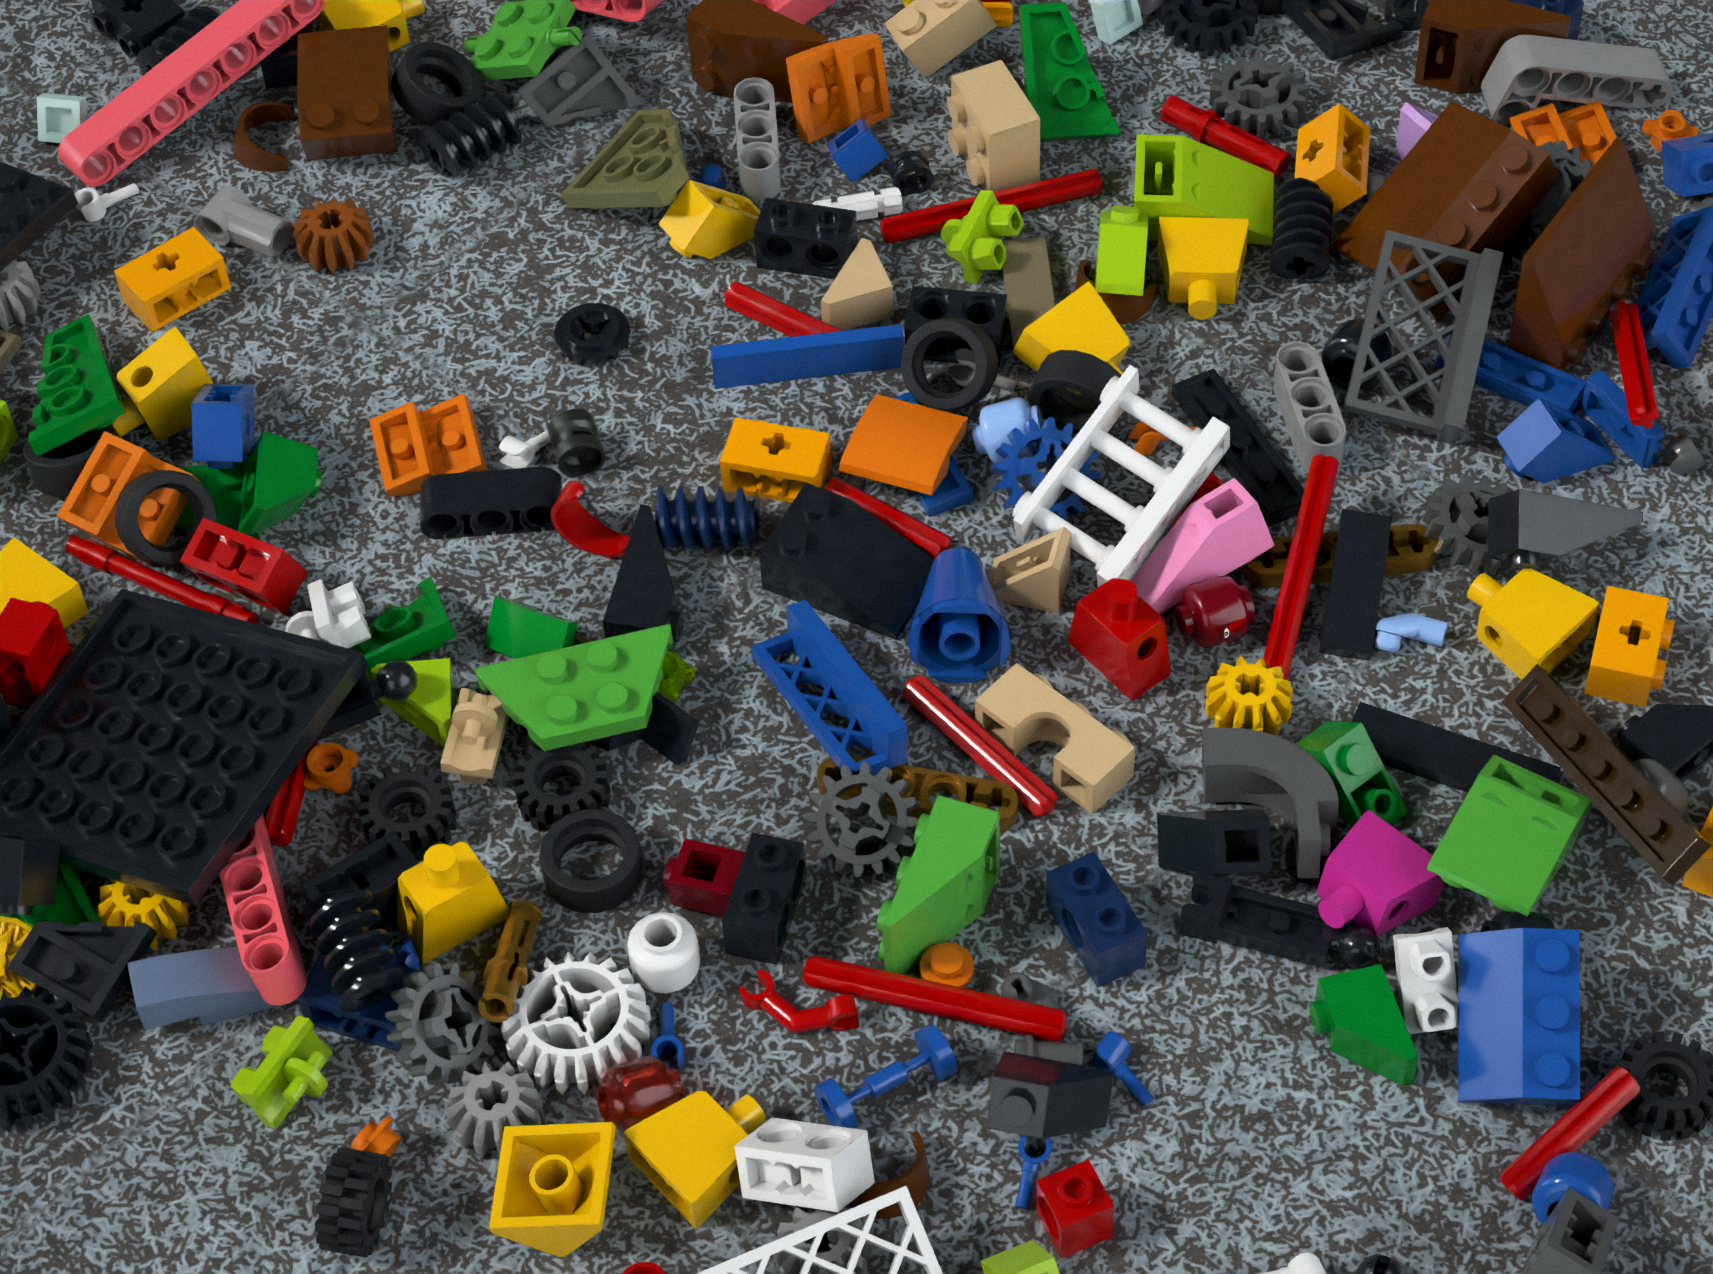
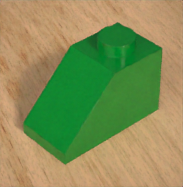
[238,431,322,536]
[1309,964,1418,1086]

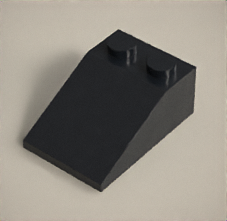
[759,483,935,640]

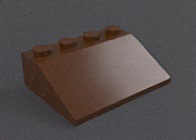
[1332,101,1560,323]
[1508,139,1655,371]

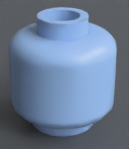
[972,397,1044,464]

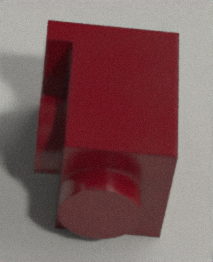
[663,838,745,918]

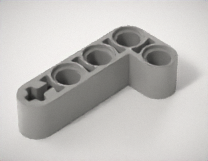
[1481,35,1673,125]

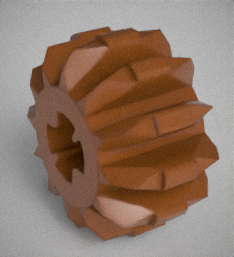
[294,196,374,275]

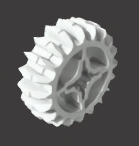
[501,951,651,1095]

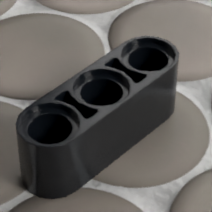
[420,467,562,540]

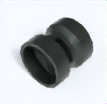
[548,409,606,477]

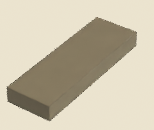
[1001,237,1055,355]

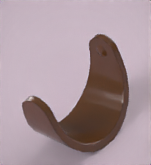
[232,101,295,172]
[1074,259,1160,325]
[848,1131,930,1219]

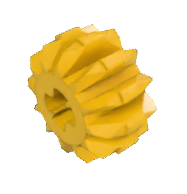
[1205,655,1293,736]
[97,879,190,951]

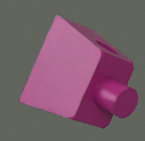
[1317,810,1444,936]

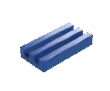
[1581,370,1665,468]

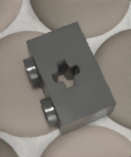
[1520,1187,1620,1274]

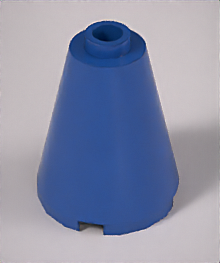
[908,548,1011,684]

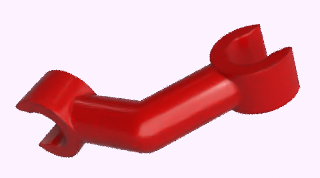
[739,970,859,1033]

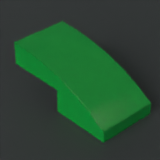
[484,596,578,659]

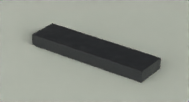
[1171,368,1304,527]
[1352,702,1561,793]

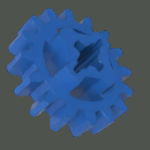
[991,417,1101,521]

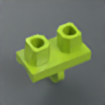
[941,190,1024,284]
[231,1015,333,1129]

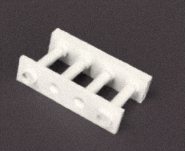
[1012,365,1230,587]

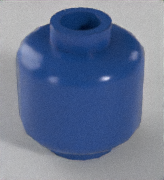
[1532,1152,1614,1225]

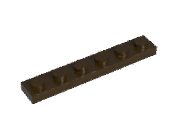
[1502,664,1712,886]

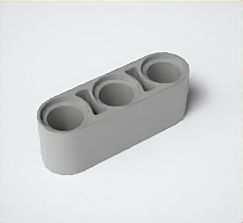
[734,77,781,201]
[1273,341,1346,473]

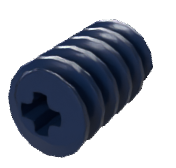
[655,486,760,550]

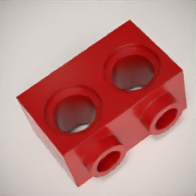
[180,518,308,615]
[0,597,72,710]

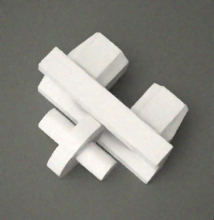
[285,579,371,648]
[1393,927,1458,1034]

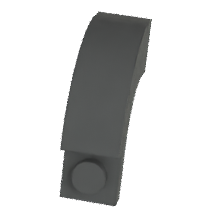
[1202,727,1339,878]

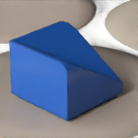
[828,118,889,182]

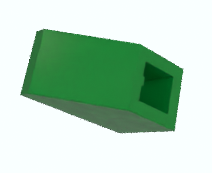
[1295,721,1408,827]

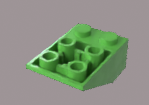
[1426,755,1592,917]
[876,795,1000,975]

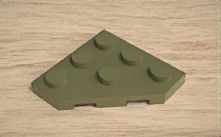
[561,109,690,210]

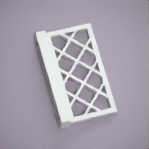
[696,1186,943,1274]

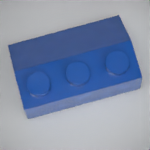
[1457,928,1580,1106]

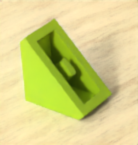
[370,658,456,748]

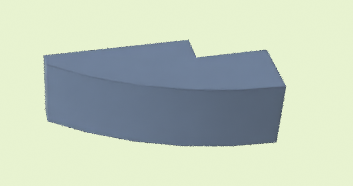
[127,947,298,1030]

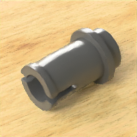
[1014,1034,1083,1065]

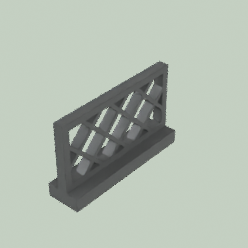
[1343,230,1504,445]

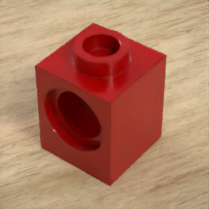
[1036,1159,1114,1259]

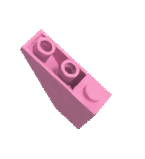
[1130,478,1275,614]

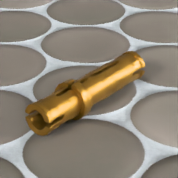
[478,900,542,1022]

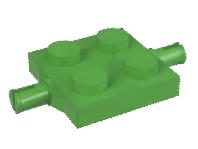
[464,0,582,81]

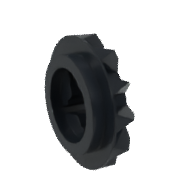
[554,303,631,367]

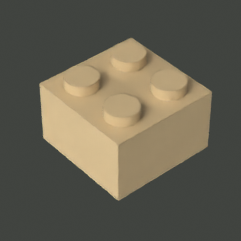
[947,60,1040,192]

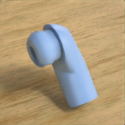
[1373,613,1449,653]

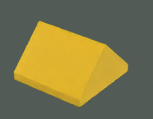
[489,1122,616,1257]

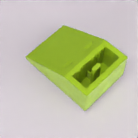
[1134,134,1274,245]

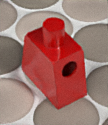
[1068,578,1171,701]

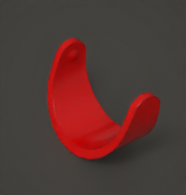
[550,481,630,558]

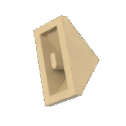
[821,238,894,331]
[988,527,1071,614]

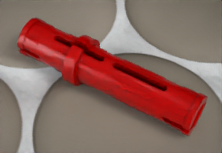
[1160,95,1292,179]

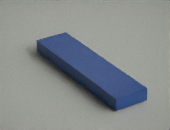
[710,324,904,389]

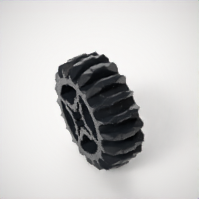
[0,986,93,1132]

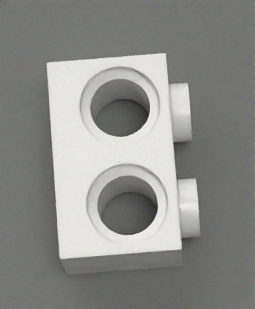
[734,1118,875,1212]

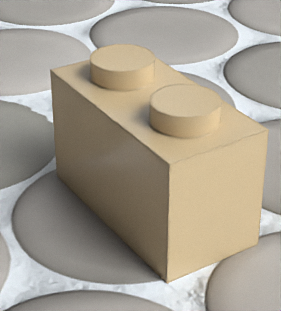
[884,0,997,78]

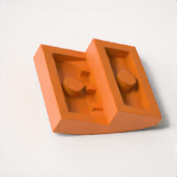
[786,33,892,144]
[1509,100,1617,170]
[369,393,488,497]
[839,394,968,495]
[56,431,199,566]

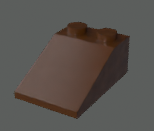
[686,0,829,103]
[297,25,398,161]

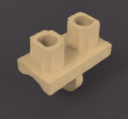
[440,688,509,785]

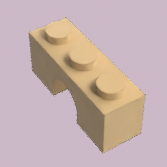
[975,663,1135,814]

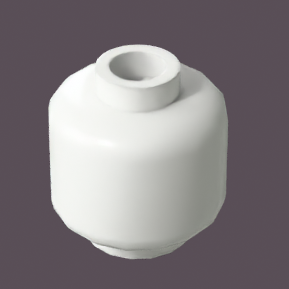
[627,912,700,994]

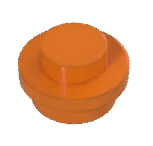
[920,942,974,988]

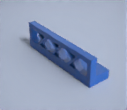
[1636,206,1713,370]
[752,600,907,775]

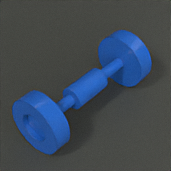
[814,1024,958,1129]

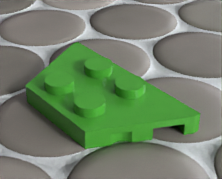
[475,624,673,751]

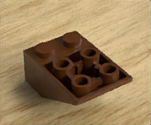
[1414,0,1571,94]

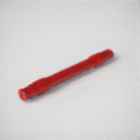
[65,535,257,624]

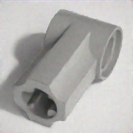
[194,185,293,257]

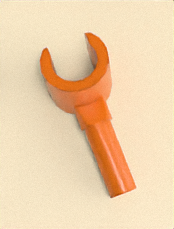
[1128,420,1197,456]

